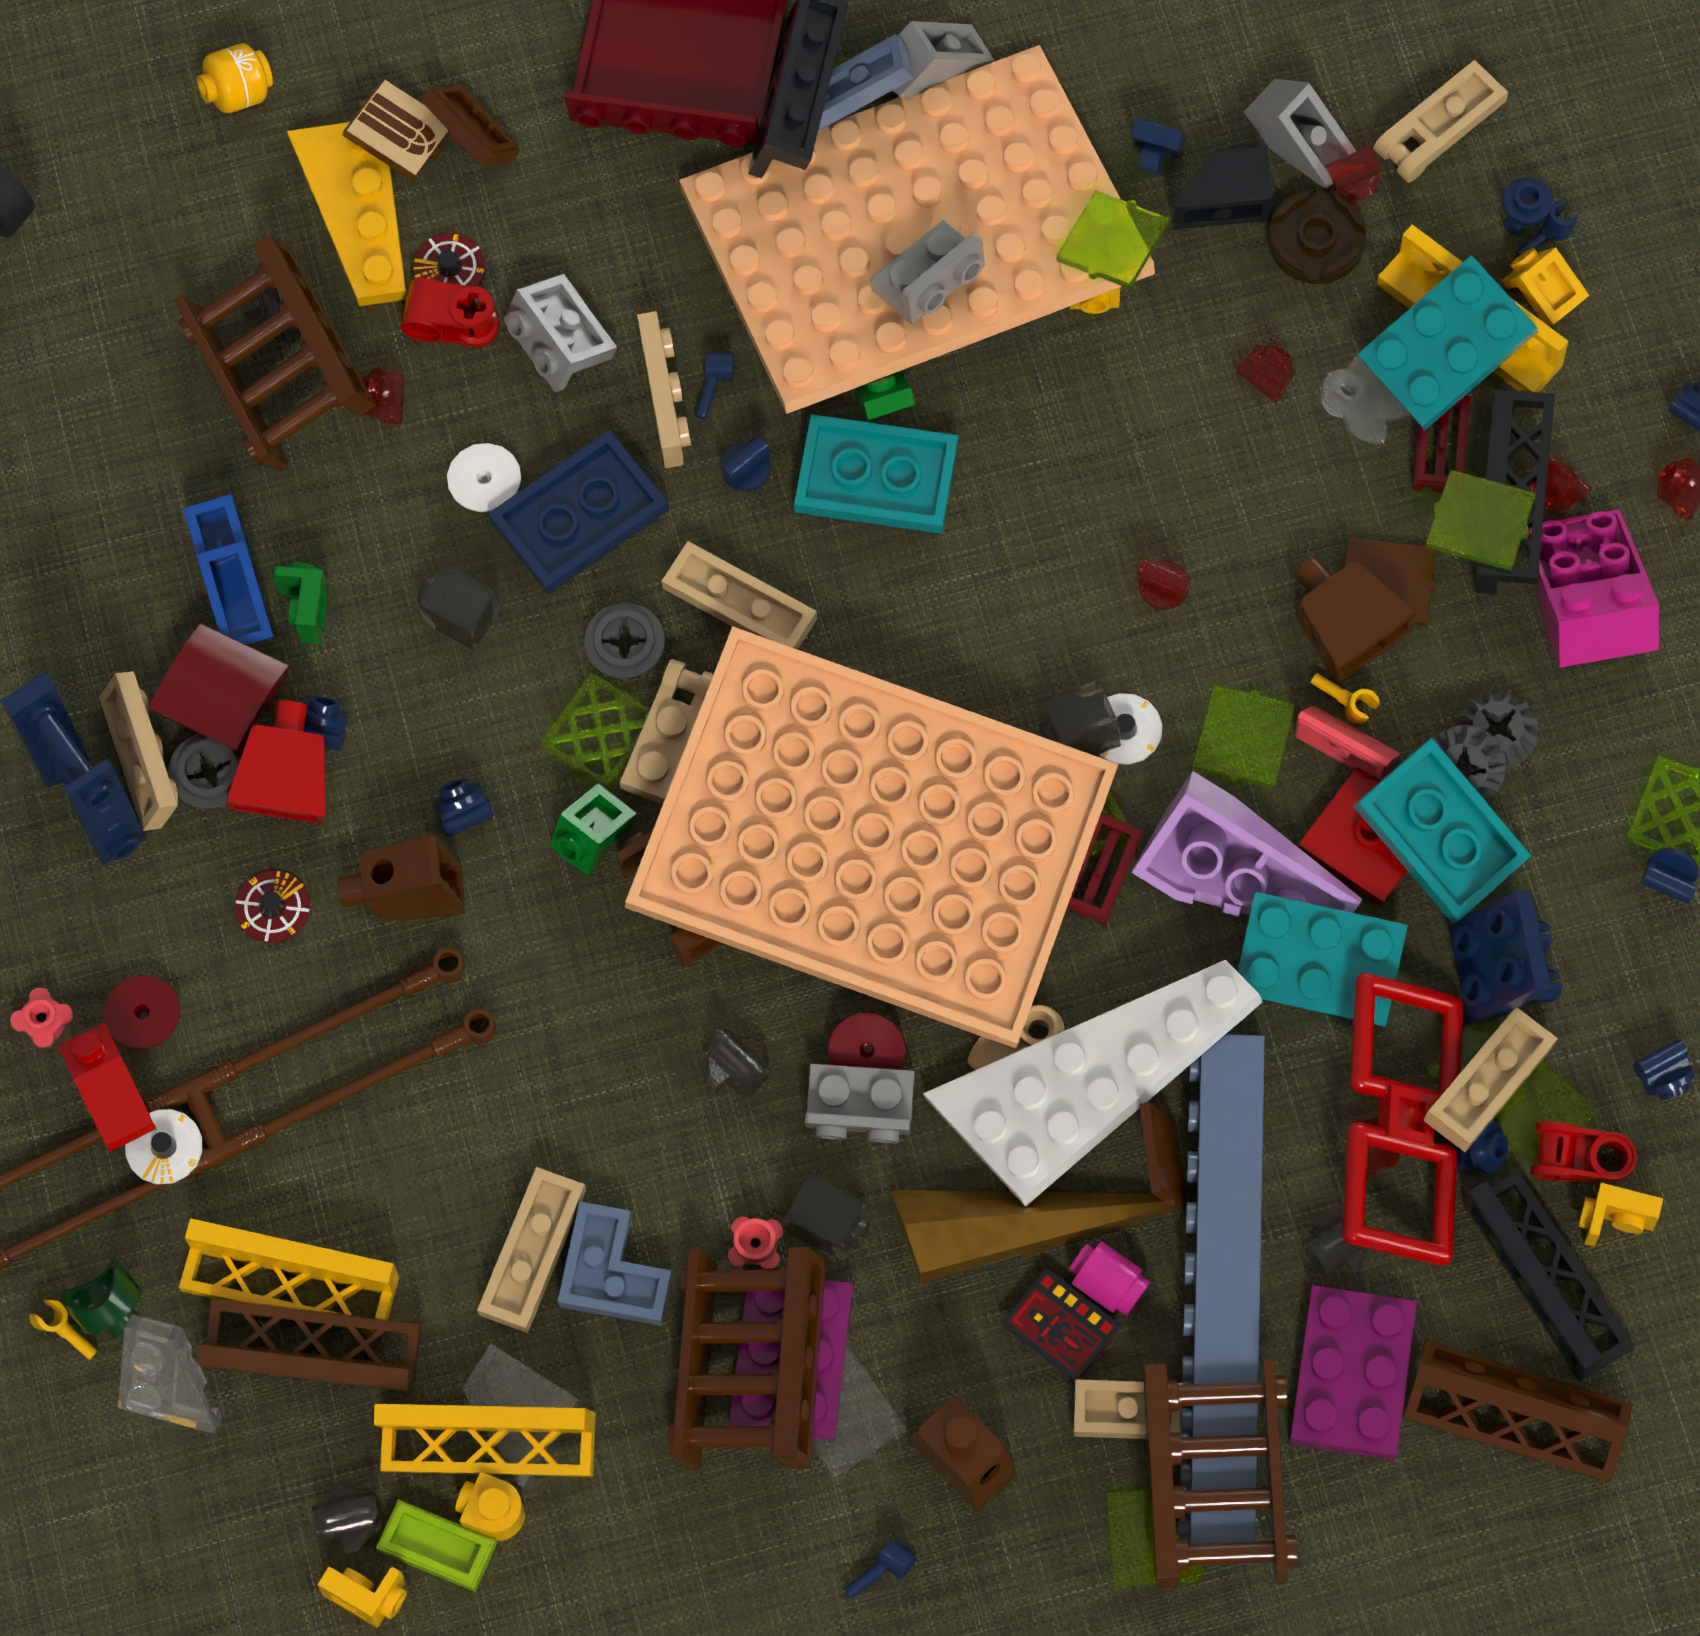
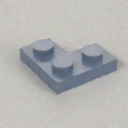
[557,1201,673,1326]

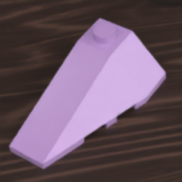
[1132,771,1362,916]

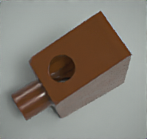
[1295,557,1415,685]
[337,835,465,922]
[907,1395,1016,1513]

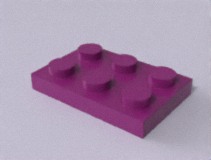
[728,1280,854,1442]
[1289,1285,1417,1460]

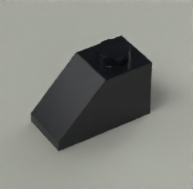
[1172,144,1273,230]

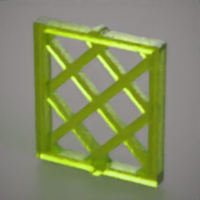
[539,673,650,790]
[1626,755,1700,867]

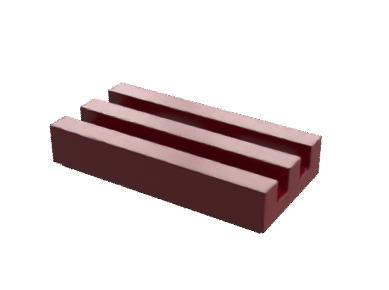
[1413,396,1471,495]
[1066,813,1144,926]

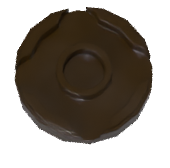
[1268,189,1366,284]

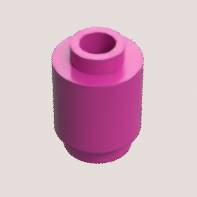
[1069,1241,1151,1317]

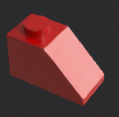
[58,1023,157,1152]

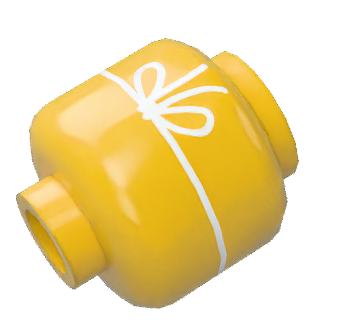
[197,43,273,114]

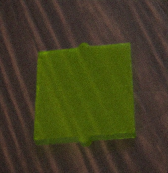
[1056,190,1169,289]
[1426,470,1536,571]
[1193,685,1296,789]
[1106,1485,1203,1590]

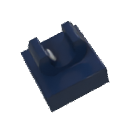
[1130,118,1186,175]

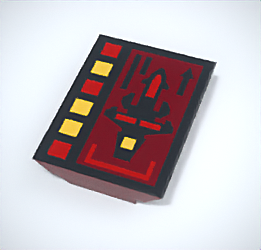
[1000,1267,1121,1381]

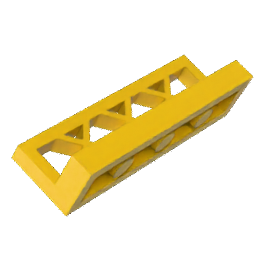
[1377,224,1569,393]
[179,1218,399,1337]
[374,1404,596,1477]

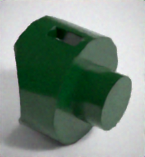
[60,1256,142,1337]

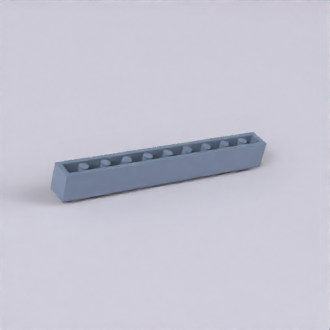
[1178,1034,1265,1565]

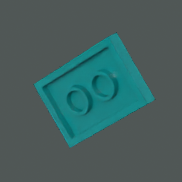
[1358,255,1539,431]
[794,414,959,534]
[1353,738,1531,924]
[1238,892,1408,1027]

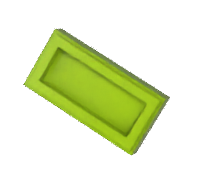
[376,1499,497,1592]

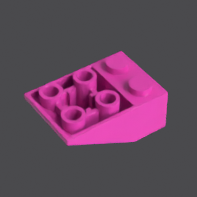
[1524,509,1659,668]

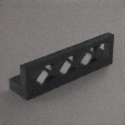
[748,0,849,179]
[1476,389,1555,595]
[1464,1170,1635,1382]

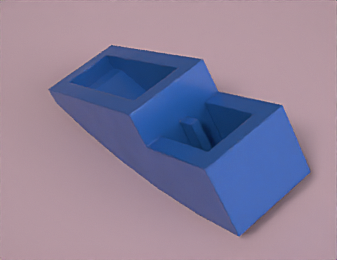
[183,494,274,645]

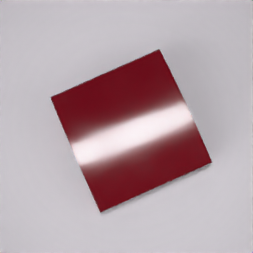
[148,624,291,754]

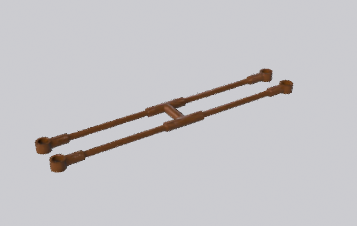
[0,947,496,1270]

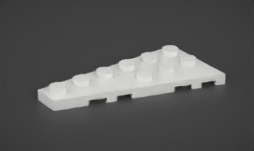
[923,960,1262,1207]

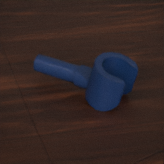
[1515,201,1579,257]
[694,352,735,420]
[844,1543,917,1599]

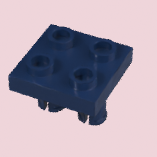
[1449,890,1562,1025]

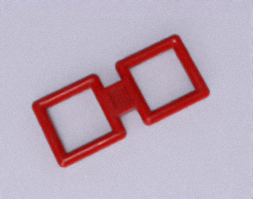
[1342,972,1464,1266]

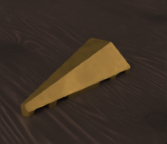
[890,1190,1172,1284]

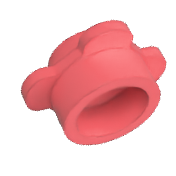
[10,988,73,1048]
[728,1216,783,1270]

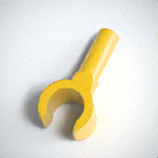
[1311,673,1380,724]
[29,1299,98,1360]

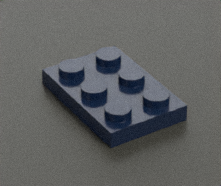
[488,430,669,594]

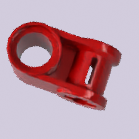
[400,278,500,347]
[1530,1121,1637,1186]

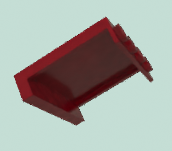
[564,0,790,147]

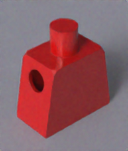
[226,700,325,824]

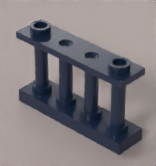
[0,672,145,866]

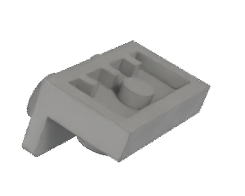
[870,220,985,325]
[504,274,617,392]
[805,1064,915,1143]

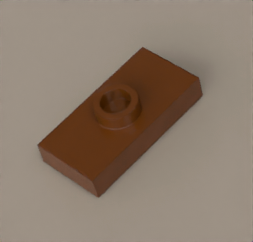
[421,85,520,167]

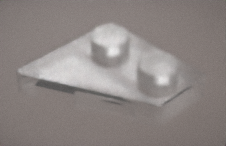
[118,1314,222,1434]
[462,1344,582,1488]

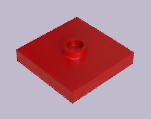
[1298,767,1408,907]

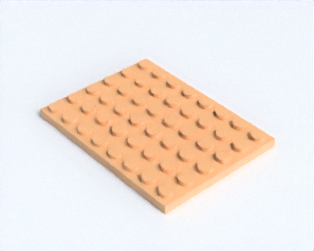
[679,45,1155,414]
[625,626,1118,1049]

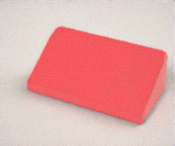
[1295,706,1400,782]

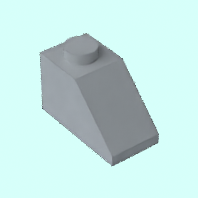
[893,21,995,97]
[1244,79,1359,188]

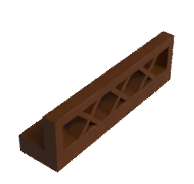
[197,1298,422,1391]
[1404,1340,1633,1482]

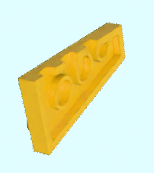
[287,122,407,306]

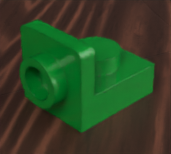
[853,371,915,420]
[273,562,329,645]
[550,783,637,875]

